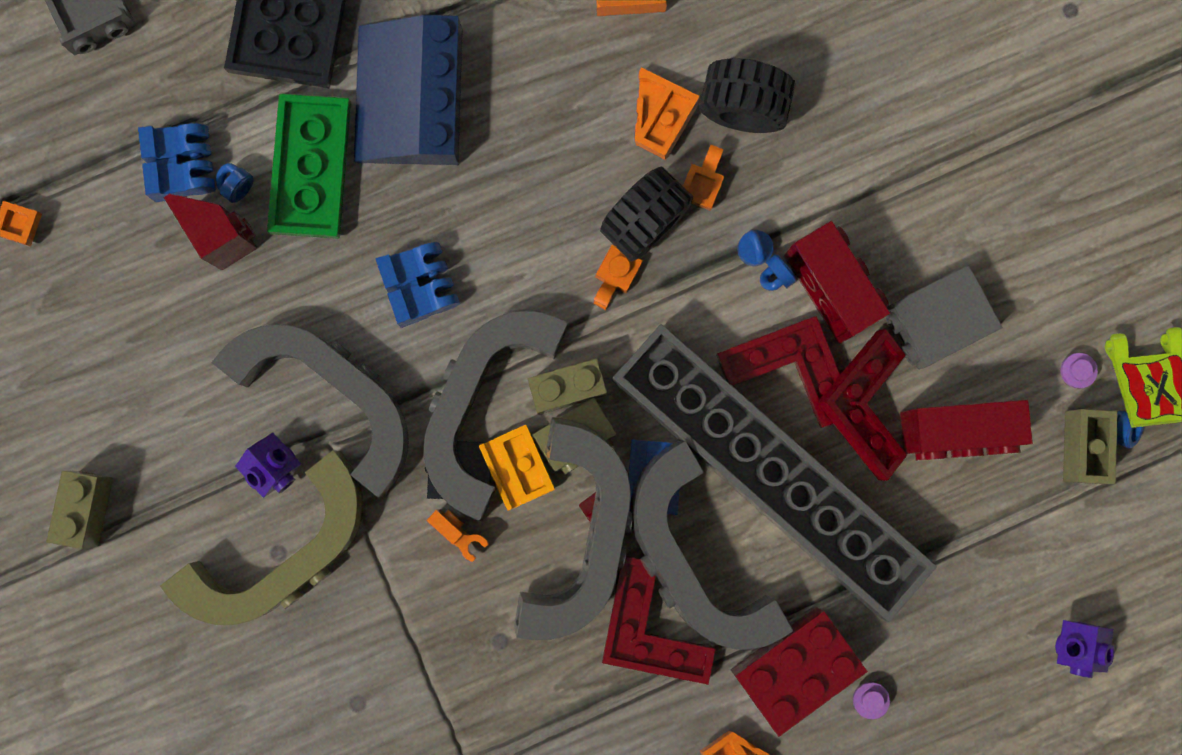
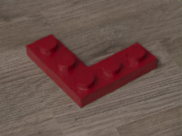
[716,316,840,428]
[817,329,907,481]
[602,556,715,685]

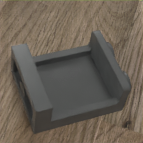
[45,0,137,56]
[885,265,1003,370]

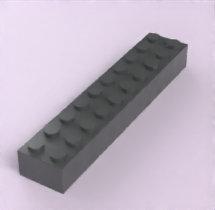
[612,324,937,622]

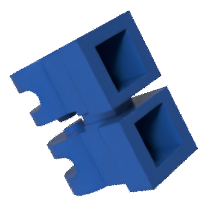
[138,123,216,202]
[375,242,460,328]

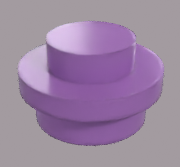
[1060,353,1098,389]
[853,682,890,719]

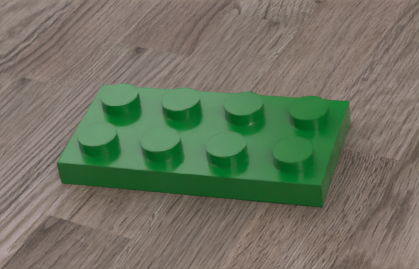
[267,94,351,239]

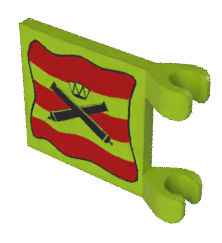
[1105,327,1182,428]

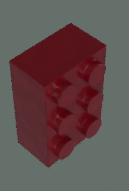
[784,220,890,344]
[900,400,1033,461]
[731,607,868,737]

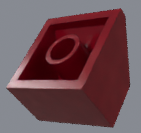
[163,194,257,270]

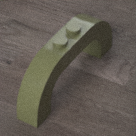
[160,450,363,625]

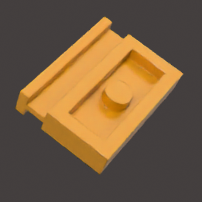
[479,425,555,511]

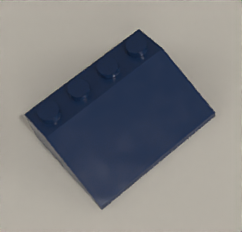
[354,15,463,165]

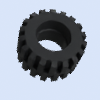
[699,58,796,133]
[600,166,693,261]

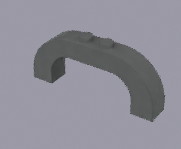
[424,311,568,521]
[211,324,409,497]
[514,417,633,640]
[630,441,793,650]

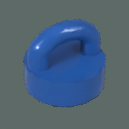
[216,163,254,203]
[737,230,773,266]
[760,255,797,291]
[1117,411,1144,448]

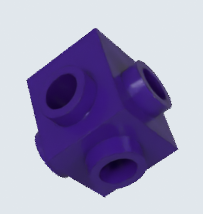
[235,432,301,498]
[1055,620,1115,678]

